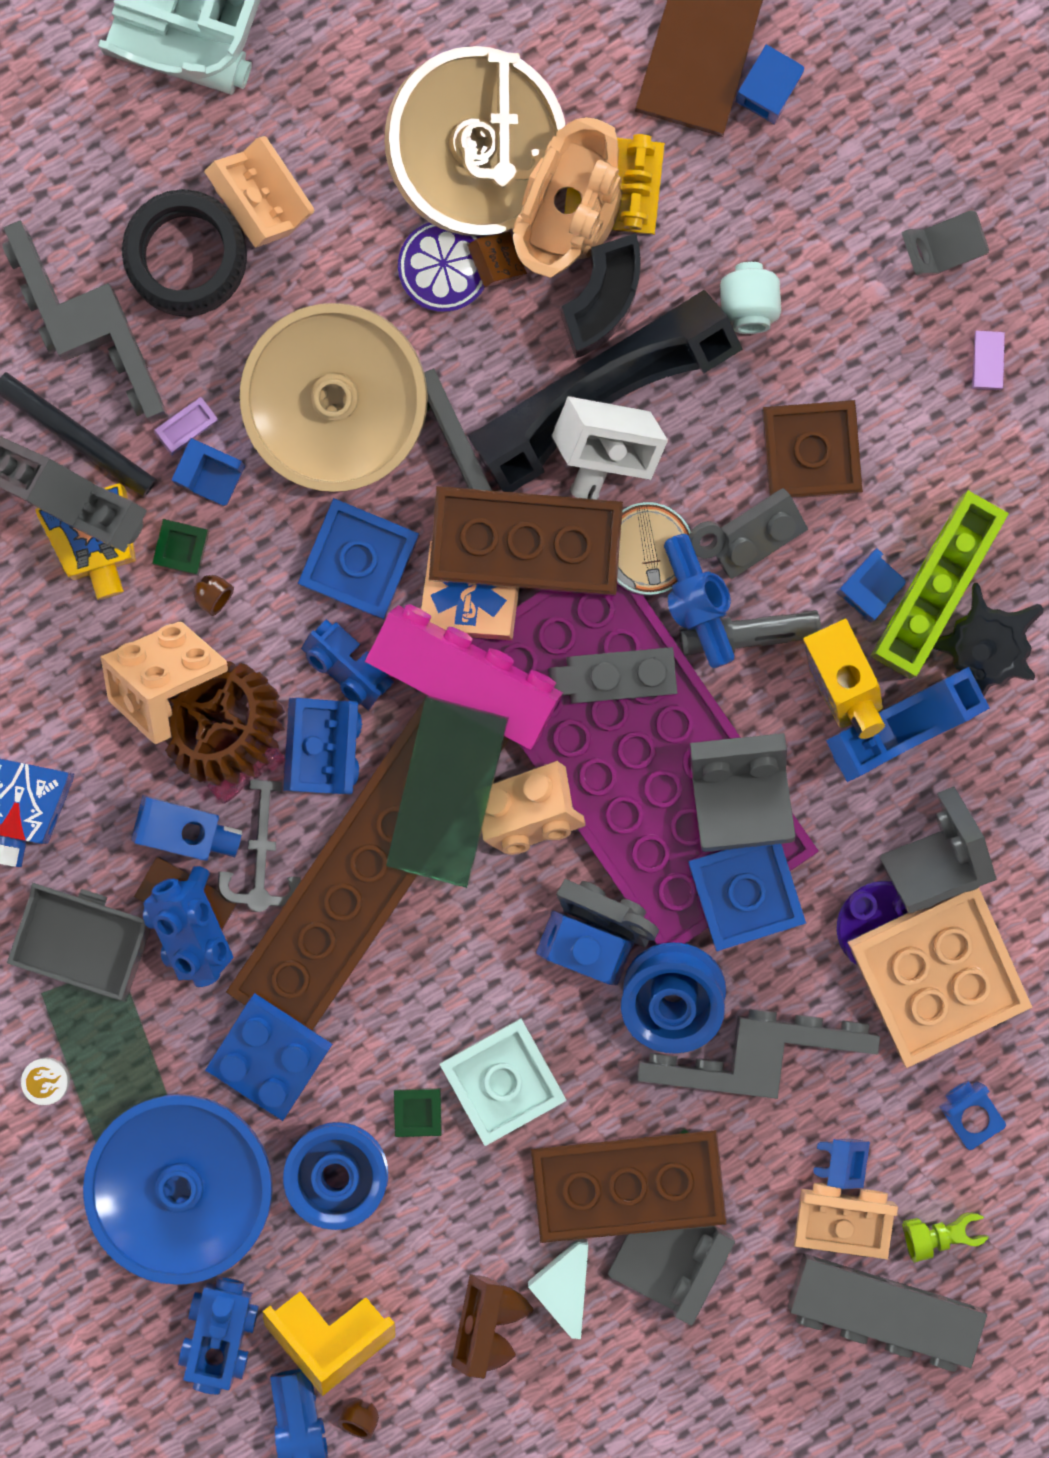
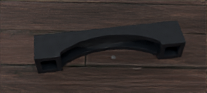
[468,290,743,492]

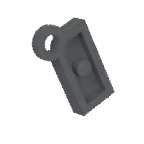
[689,488,808,579]
[556,879,659,947]

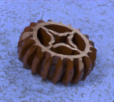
[164,661,285,787]

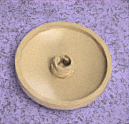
[384,46,565,236]
[240,303,428,492]

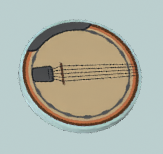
[617,502,691,595]

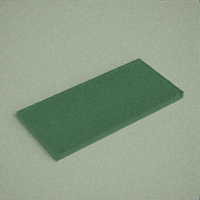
[386,696,509,888]
[41,983,168,1143]

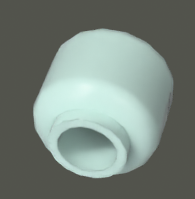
[720,262,781,334]

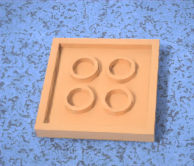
[847,888,1032,1068]

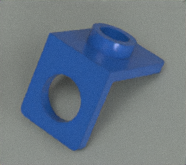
[939,1081,1006,1150]

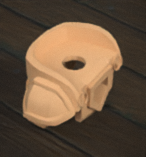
[513,117,622,278]

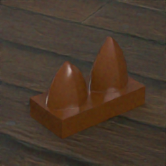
[451,1274,534,1379]

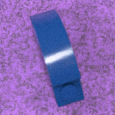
[825,667,990,782]

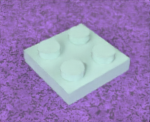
[440,1018,567,1146]

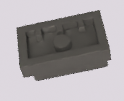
[690,733,795,852]
[880,786,997,913]
[608,1226,736,1326]

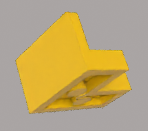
[262,1291,396,1396]

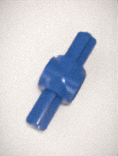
[664,534,735,668]

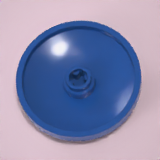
[83,1094,273,1285]

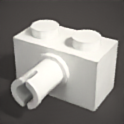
[552,396,668,500]

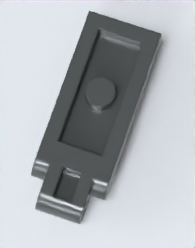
[548,647,677,704]

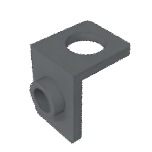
[902,210,989,276]

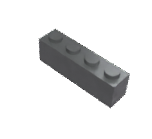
[787,1253,988,1372]

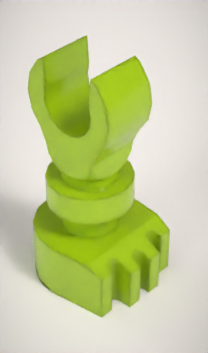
[902,1212,989,1263]

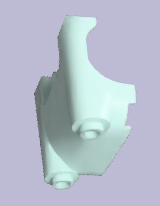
[98,0,260,95]

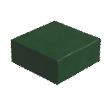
[152,519,210,576]
[394,1088,442,1137]

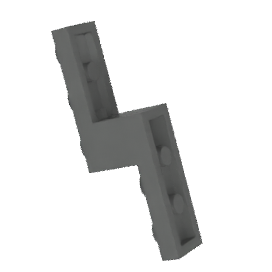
[2,220,169,423]
[0,436,148,552]
[636,1009,880,1099]

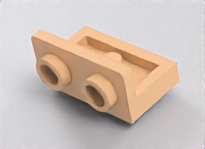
[204,136,314,248]
[476,761,585,855]
[794,1183,898,1259]

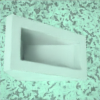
[528,1239,588,1339]

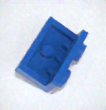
[283,698,362,795]

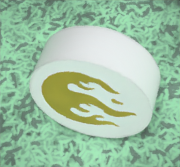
[21,1057,70,1105]

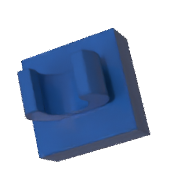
[813,1139,870,1189]

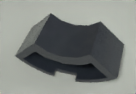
[561,233,641,359]

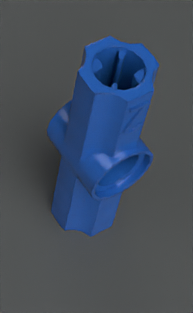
[270,1368,328,1458]

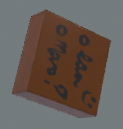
[467,231,527,288]

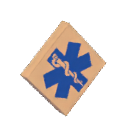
[421,541,519,640]

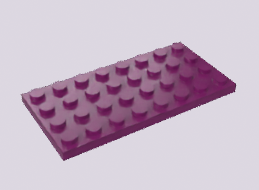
[471,583,819,945]

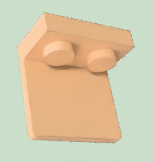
[101,622,228,745]

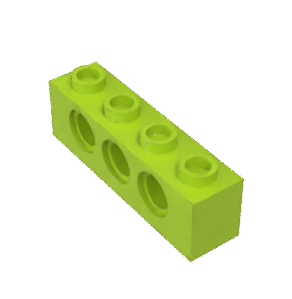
[870,490,1009,679]

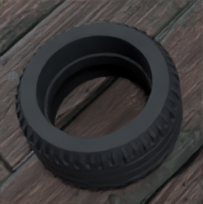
[122,189,247,317]

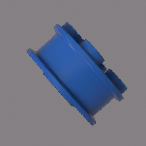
[621,943,726,1054]
[283,1122,389,1230]

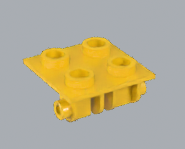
[564,134,665,235]

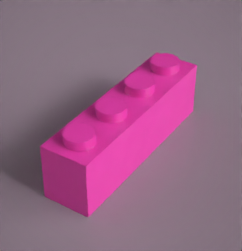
[365,604,563,750]

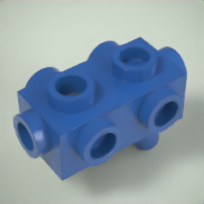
[143,866,234,987]
[178,1277,259,1395]

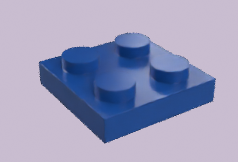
[298,498,420,620]
[687,844,806,952]
[205,993,333,1121]

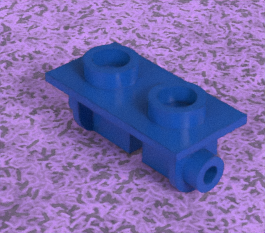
[301,619,394,711]

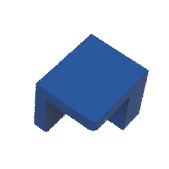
[735,44,804,125]
[172,438,245,506]
[836,548,906,623]

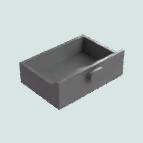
[7,882,151,1002]

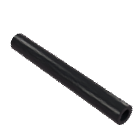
[0,372,157,498]

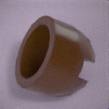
[193,575,234,616]
[337,1399,379,1439]

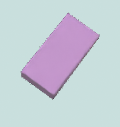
[972,331,1005,390]
[154,397,218,456]

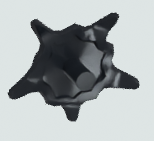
[933,583,1044,696]

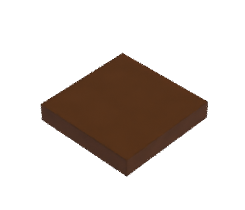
[762,400,863,499]

